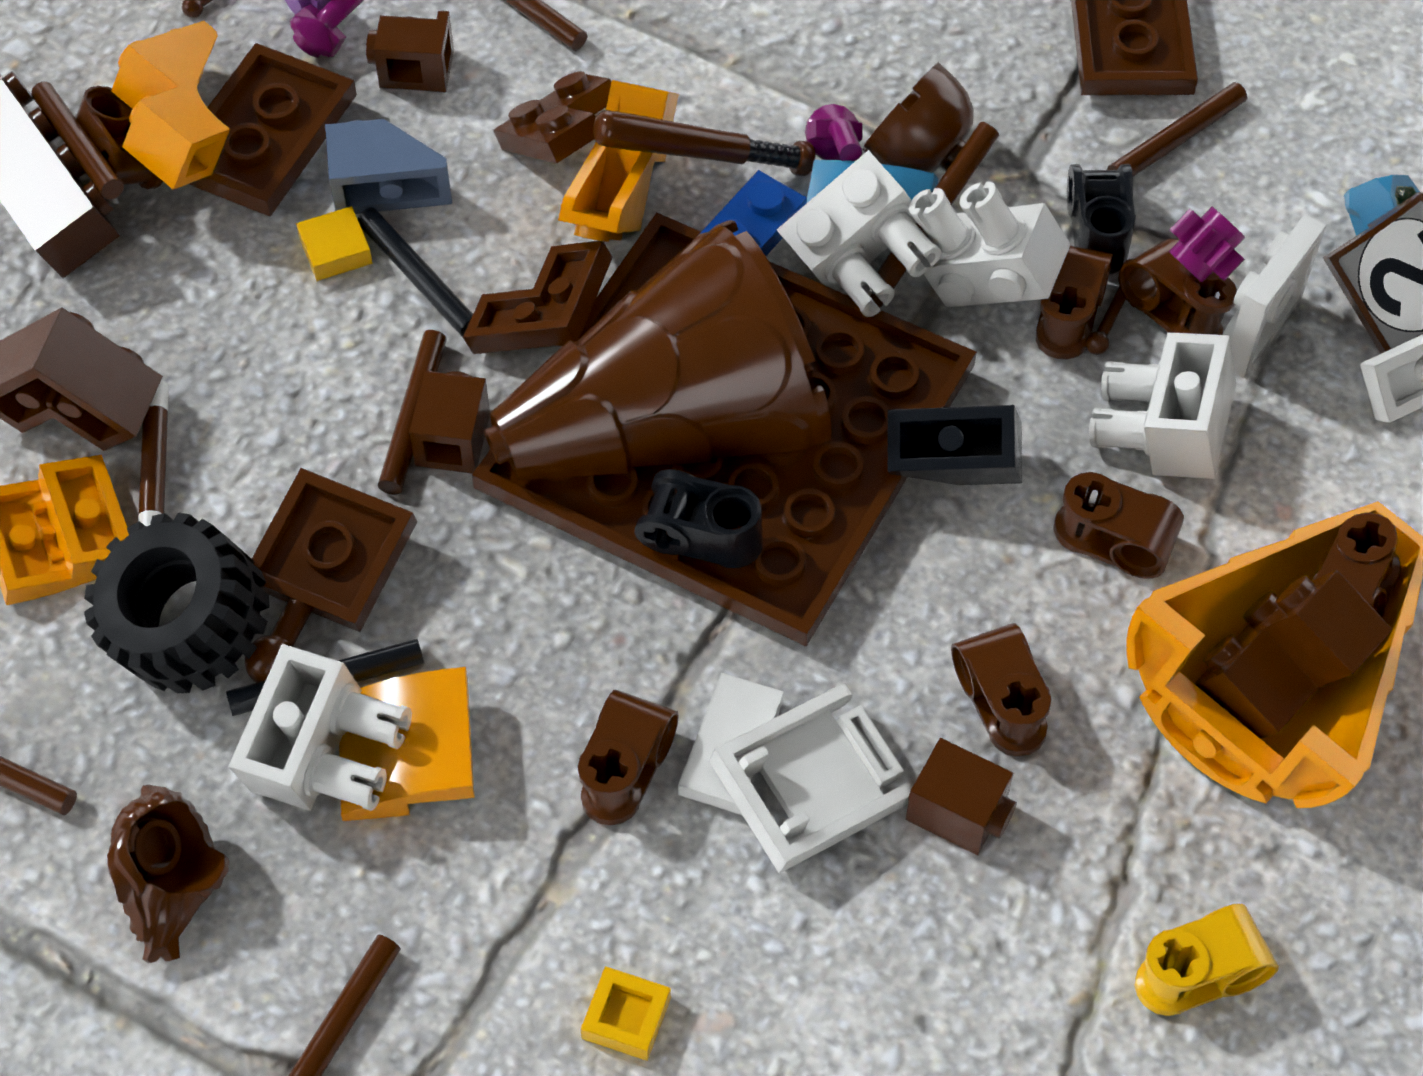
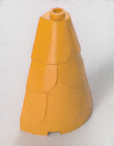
[1126,501,1423,808]

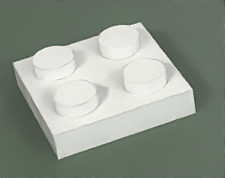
[1223,214,1326,378]

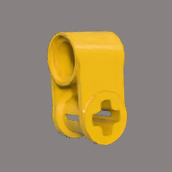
[1134,904,1279,1016]

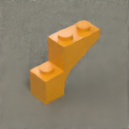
[111,21,230,190]
[558,80,679,242]

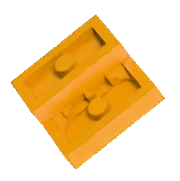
[0,454,129,605]
[339,667,475,821]

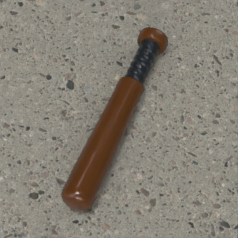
[593,110,816,176]

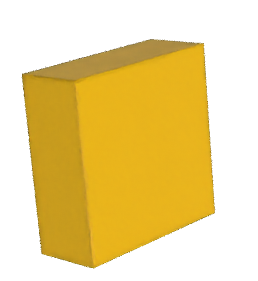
[296,206,373,281]
[580,966,671,1061]

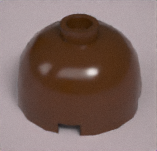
[862,62,974,173]

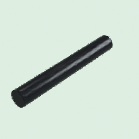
[358,207,473,337]
[226,639,424,716]

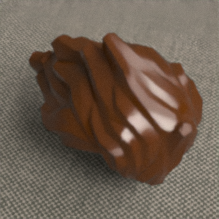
[107,785,229,963]

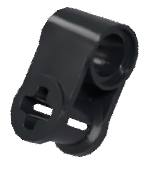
[1067,164,1136,274]
[634,469,763,568]

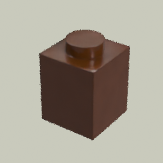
[409,371,490,474]
[905,737,1017,855]

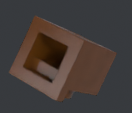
[366,11,454,92]

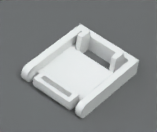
[709,684,912,874]

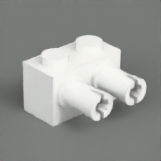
[777,150,941,317]
[909,182,1071,308]
[1089,332,1236,479]
[228,644,412,811]

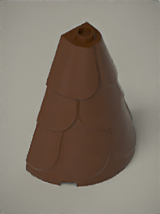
[484,220,831,480]

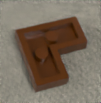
[493,71,611,164]
[463,241,613,354]

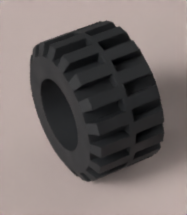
[84,513,270,693]

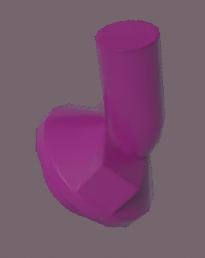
[290,0,364,58]
[805,104,863,161]

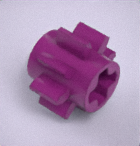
[1168,206,1246,282]

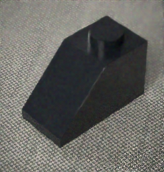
[888,405,1022,485]

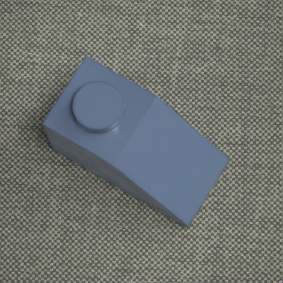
[325,119,452,214]

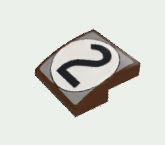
[1323,192,1423,354]

